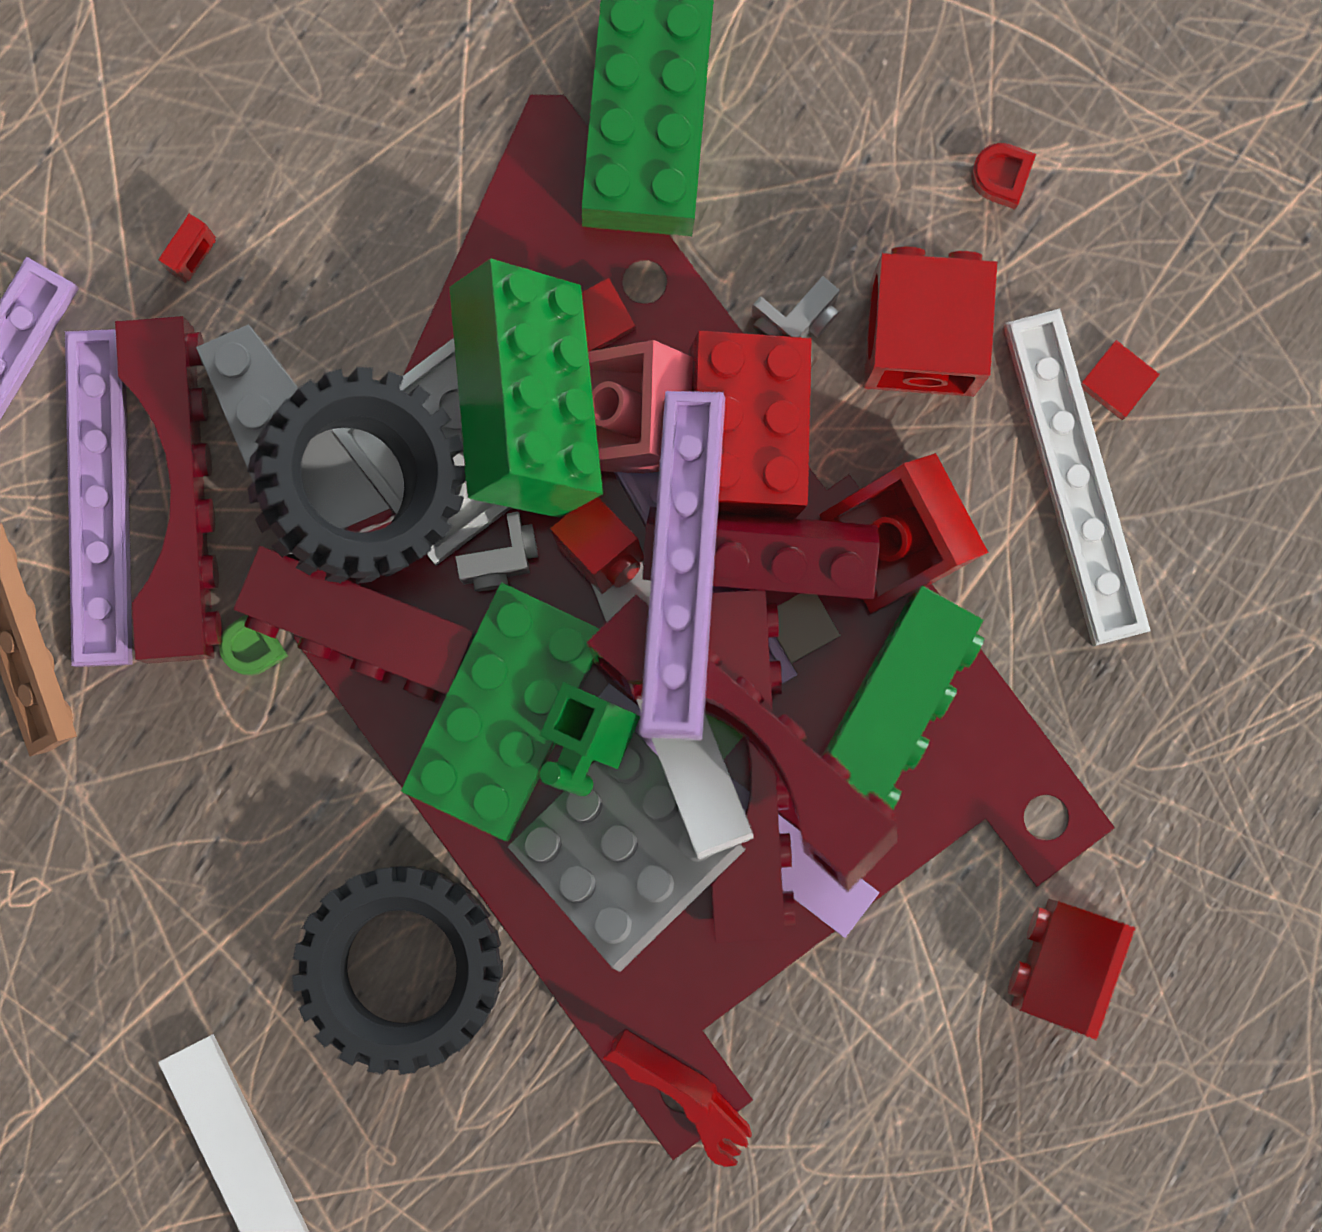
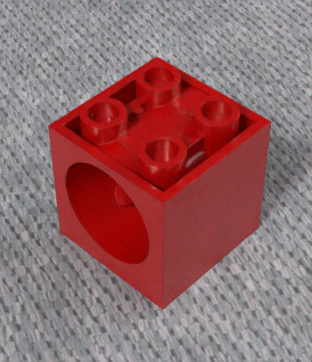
[864,246,997,397]

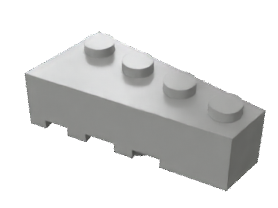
[196,324,396,561]

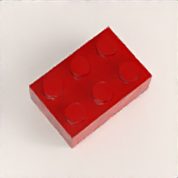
[689,331,812,518]

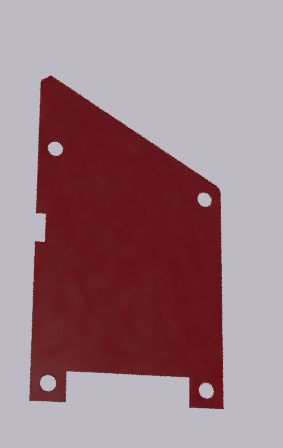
[293,94,1115,1160]

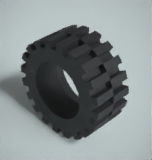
[247,367,466,584]
[292,866,503,1075]

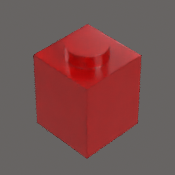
[550,497,644,594]

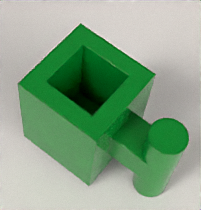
[539,682,641,797]

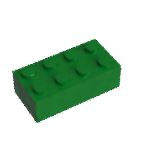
[582,0,714,237]
[449,258,603,518]
[401,582,600,841]
[823,586,985,810]

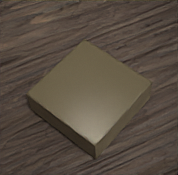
[776,593,840,664]

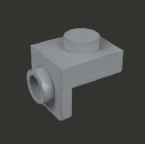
[751,276,840,338]
[456,512,538,591]

